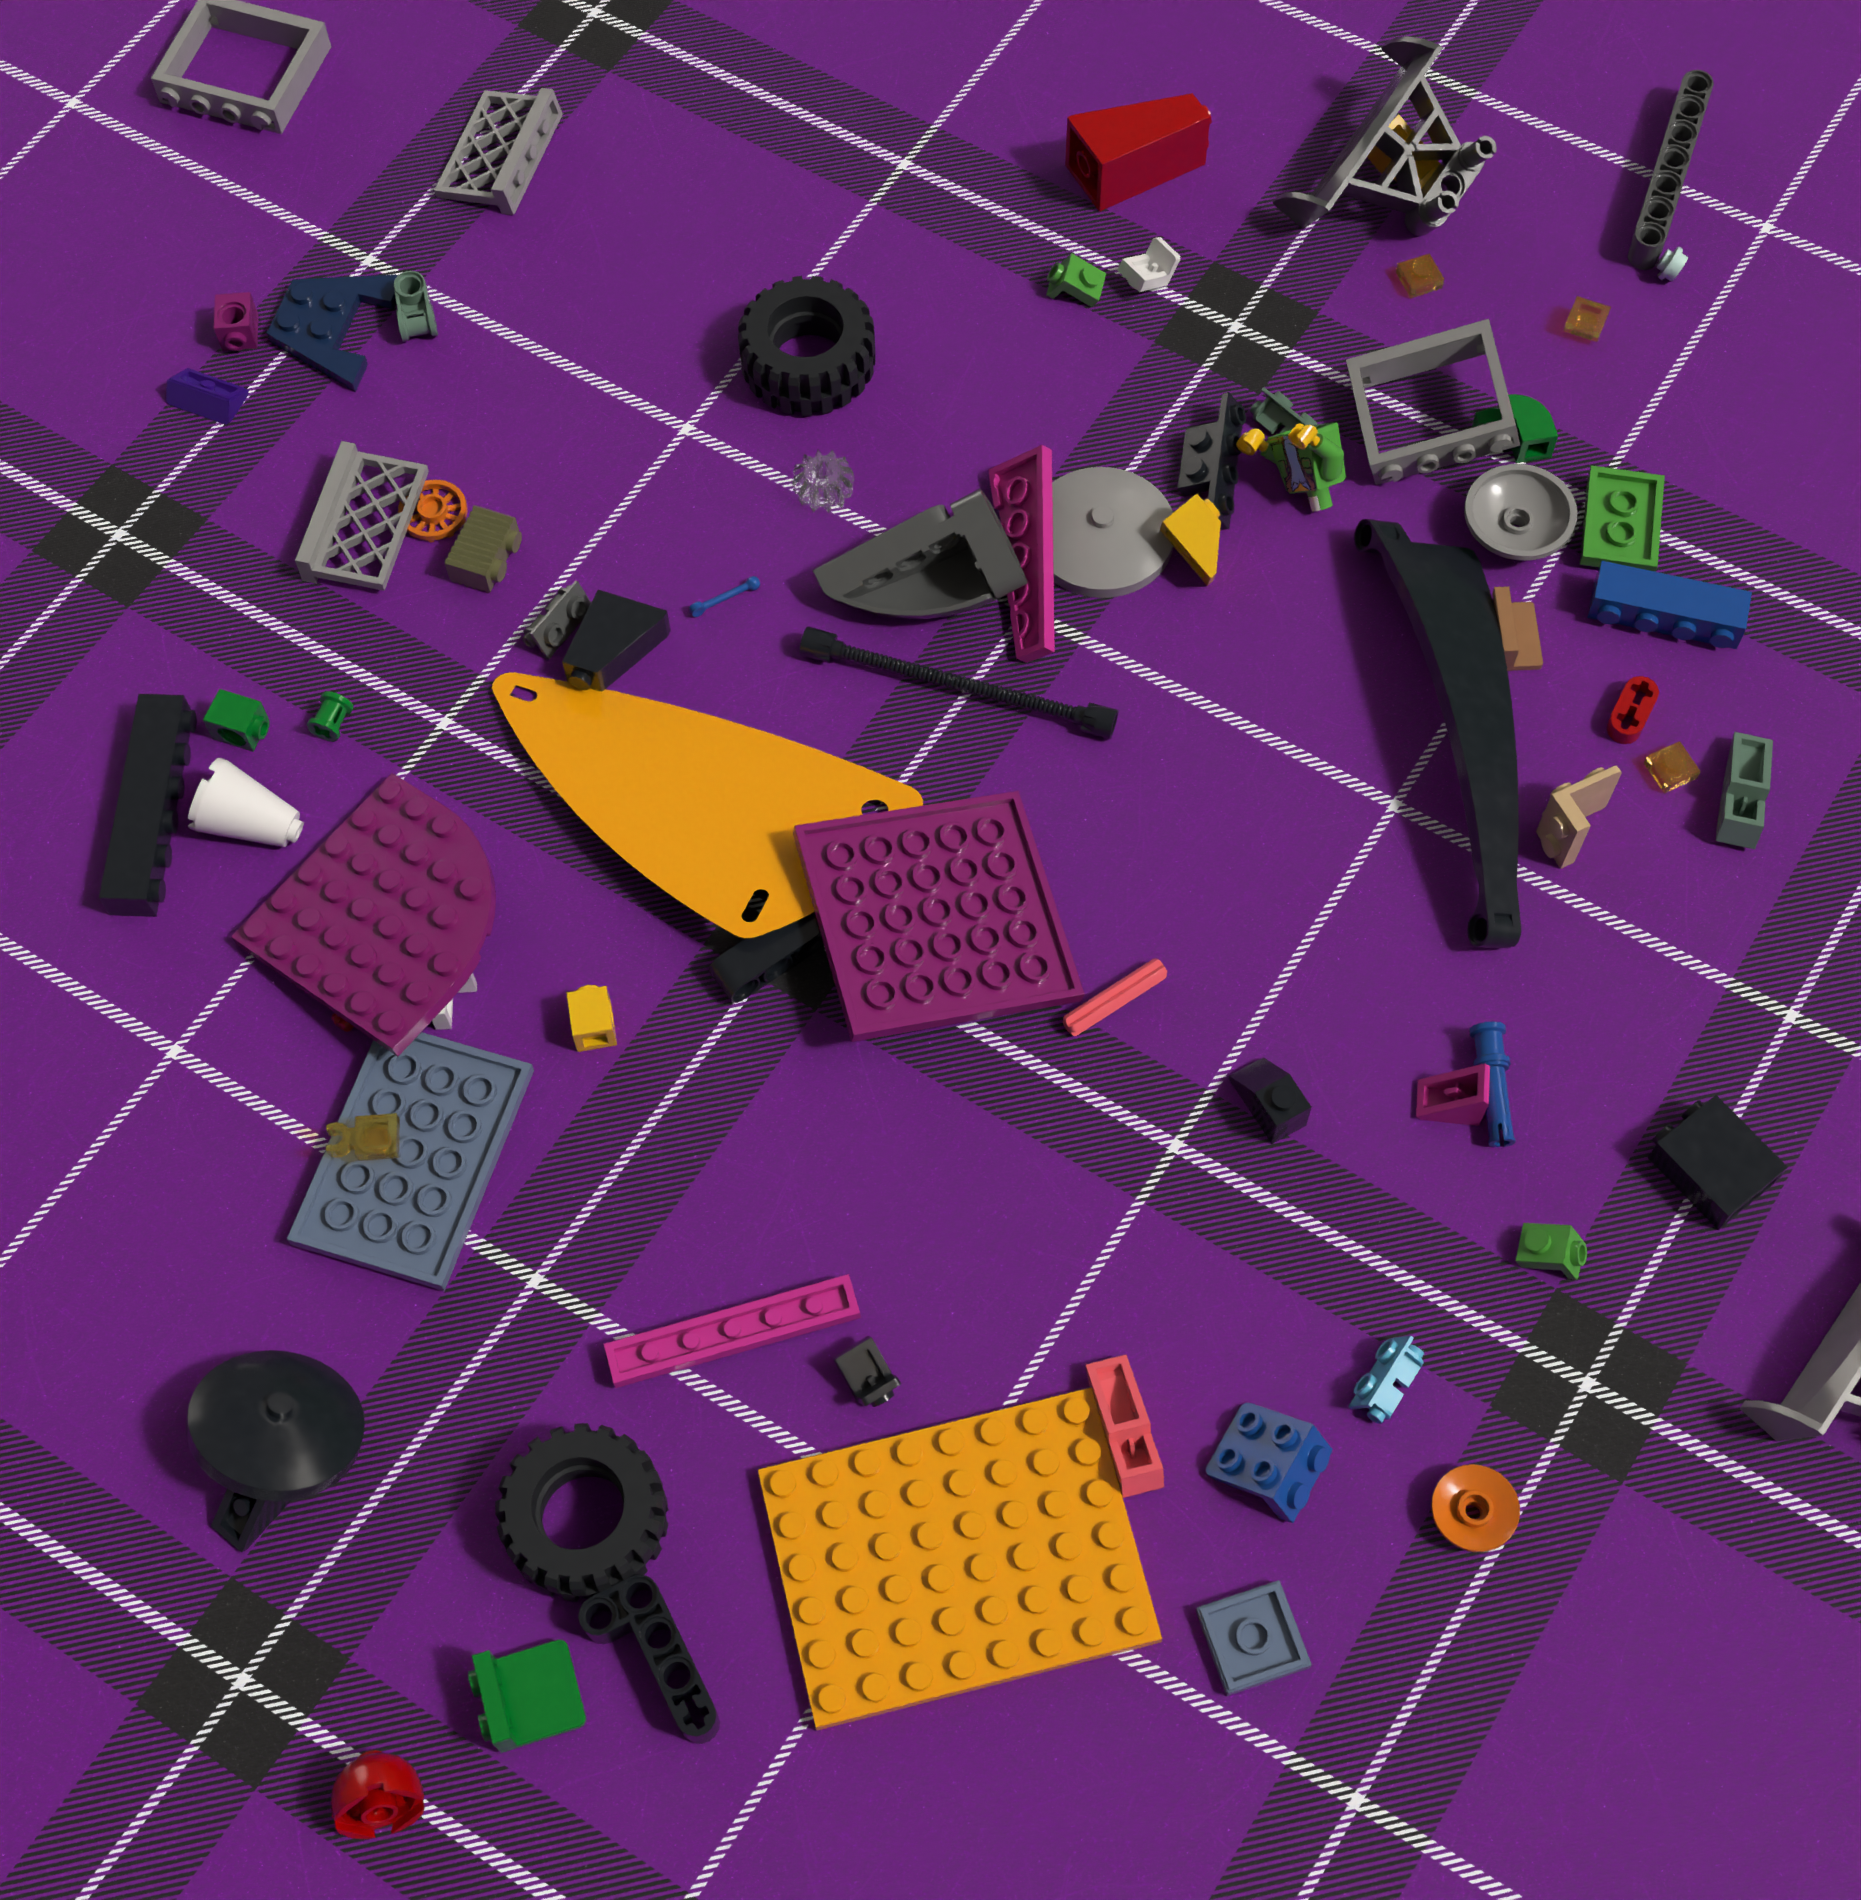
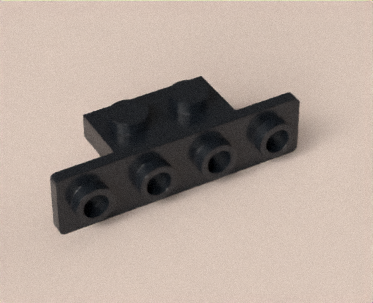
[1178,392,1246,530]

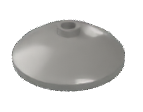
[1464,464,1577,561]

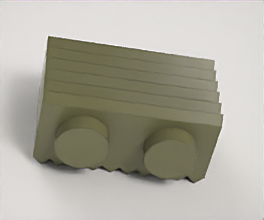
[445,505,522,593]

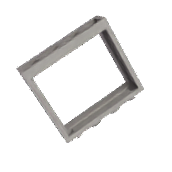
[151,0,331,134]
[1346,319,1520,485]

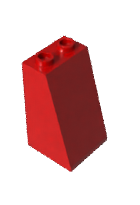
[1065,93,1212,212]

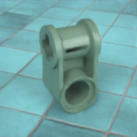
[394,271,438,342]

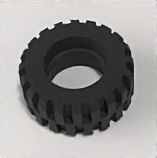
[738,276,876,416]
[495,1423,669,1602]

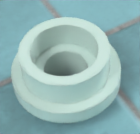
[1656,247,1688,282]

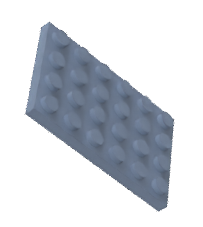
[287,1032,534,1291]

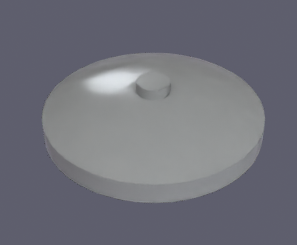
[1052,467,1174,598]

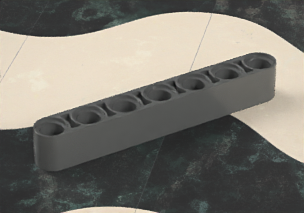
[1628,70,1714,270]

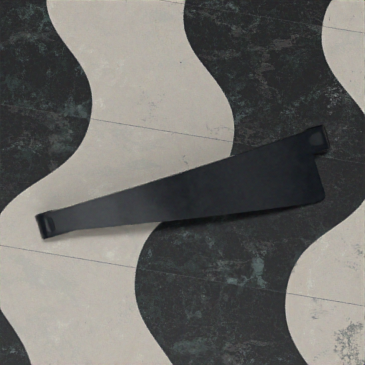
[1354,519,1521,948]

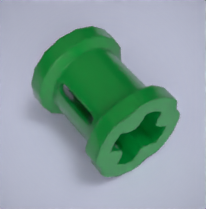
[307,691,354,742]

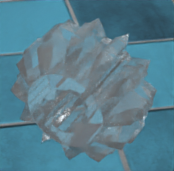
[792,450,854,513]

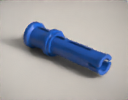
[1469,1021,1516,1147]

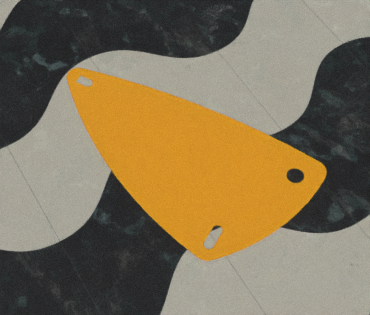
[492,672,923,938]

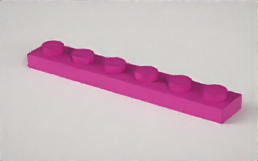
[604,1274,861,1388]

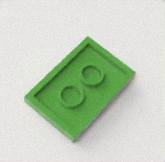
[1580,465,1665,572]

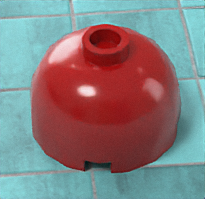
[331,1750,425,1839]

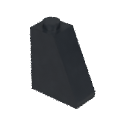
[562,590,671,692]

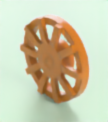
[398,480,468,543]

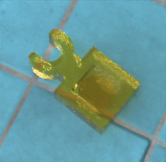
[326,1113,400,1161]

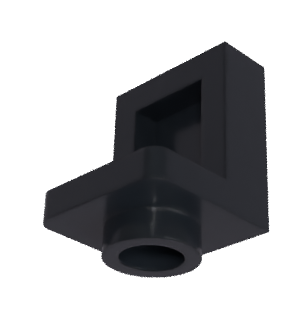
[832,1336,901,1407]

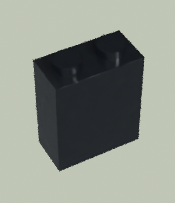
[1648,1095,1788,1231]

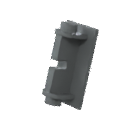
[522,580,591,659]

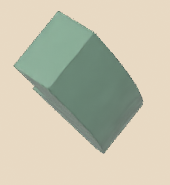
[1716,732,1773,849]

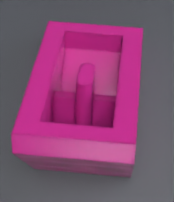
[1416,1063,1490,1126]

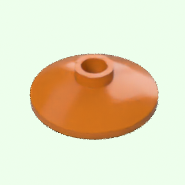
[1431,1464,1520,1552]

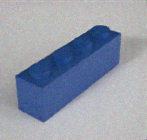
[1587,561,1752,649]

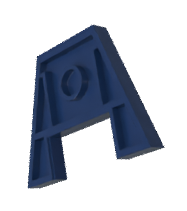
[267,275,398,392]

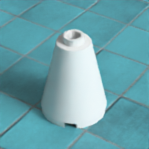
[188,758,304,847]

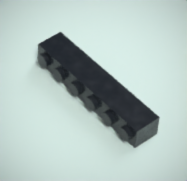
[99,694,197,917]

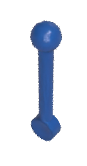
[689,576,760,617]

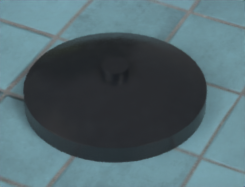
[186,1350,365,1501]

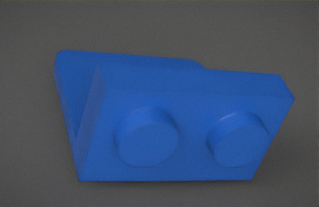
[1206,1403,1333,1523]

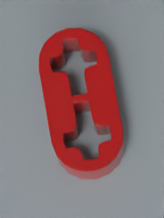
[1606,676,1659,744]

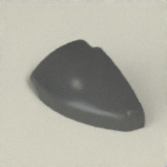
[813,488,1028,619]

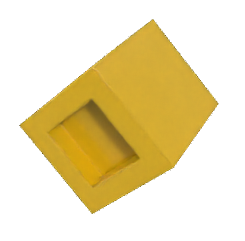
[566,985,617,1052]

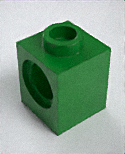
[203,689,270,752]

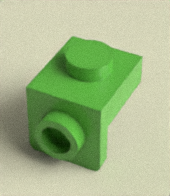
[1047,253,1106,307]
[1516,1223,1587,1280]

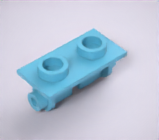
[1348,1335,1424,1424]

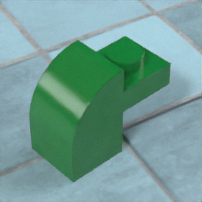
[1471,394,1558,463]

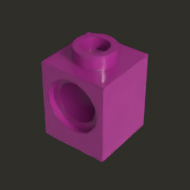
[214,292,259,351]

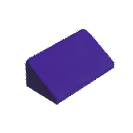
[166,368,249,424]

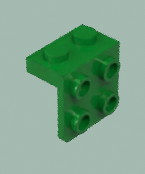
[468,1640,586,1753]

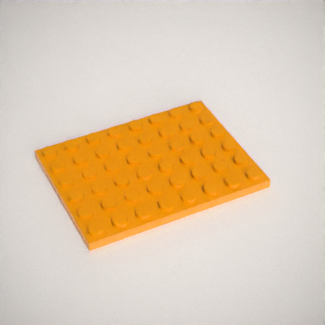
[758,1387,1162,1731]

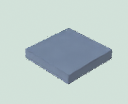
[1196,1580,1312,1696]

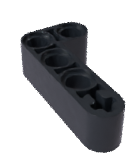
[578,1574,720,1744]

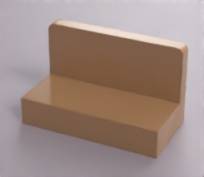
[1491,586,1543,671]

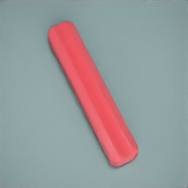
[1063,958,1167,1036]

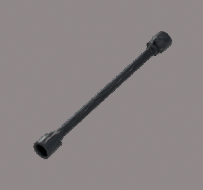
[799,626,1119,739]

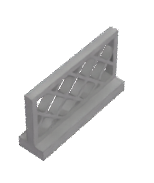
[434,88,563,215]
[295,441,429,591]

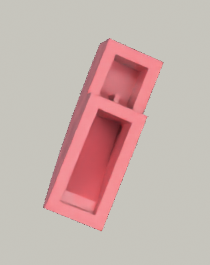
[1085,1354,1164,1498]

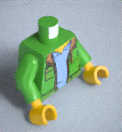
[1236,422,1346,512]

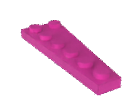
[989,445,1055,663]

